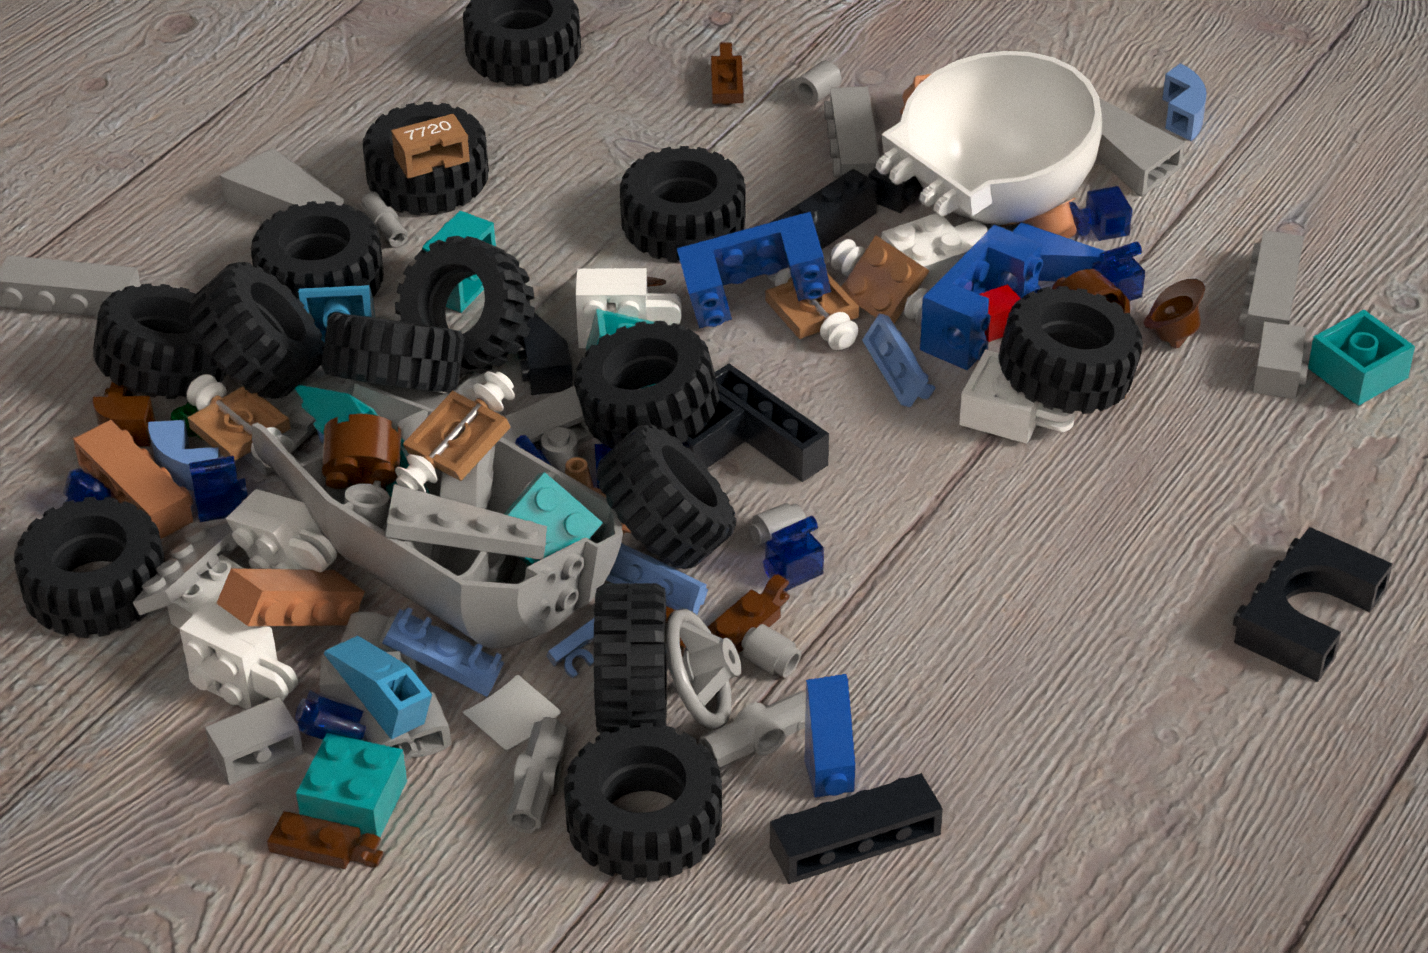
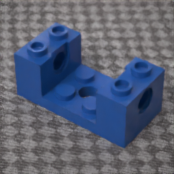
[677,212,831,329]
[920,225,1043,371]

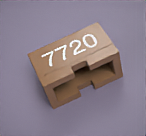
[391,114,470,178]

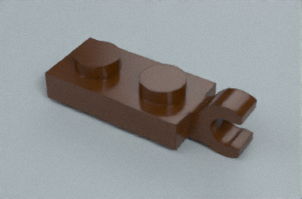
[711,42,744,105]
[708,574,790,654]
[267,811,384,870]

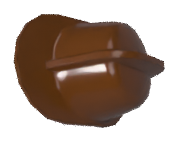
[1143,279,1205,349]

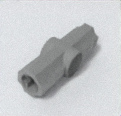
[700,690,806,768]
[506,717,568,834]

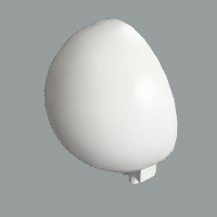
[875,51,1102,225]

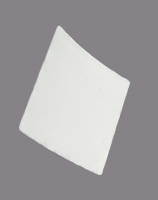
[463,675,561,750]

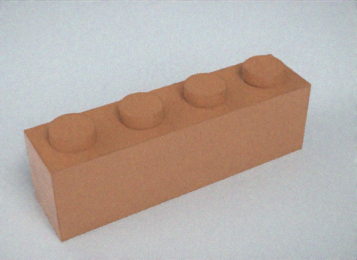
[73,420,193,539]
[216,568,365,626]

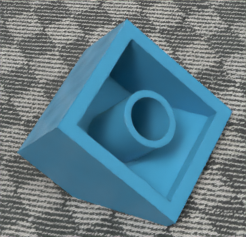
[298,285,375,343]

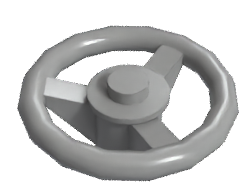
[664,608,741,730]

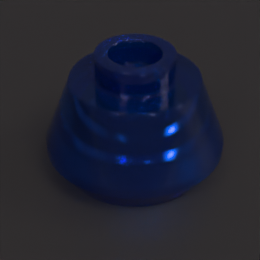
[63,468,111,503]

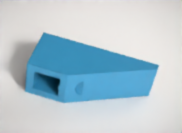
[324,636,432,740]

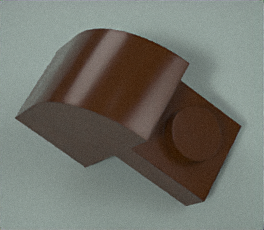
[93,382,156,447]

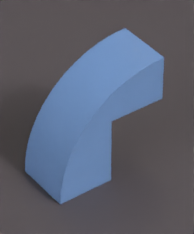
[1162,63,1207,141]
[148,420,223,494]

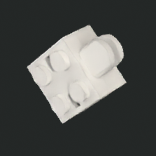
[881,213,987,291]
[576,268,682,348]
[959,350,1075,444]
[226,489,337,572]
[179,599,298,709]

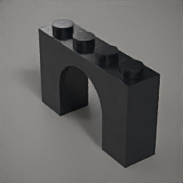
[1233,527,1393,682]

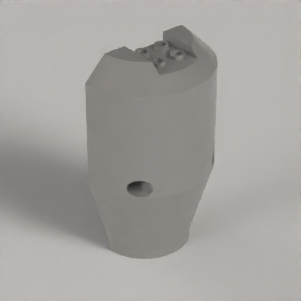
[252,381,623,649]

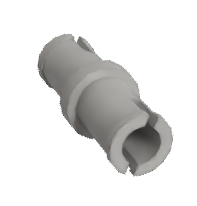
[361,192,409,247]

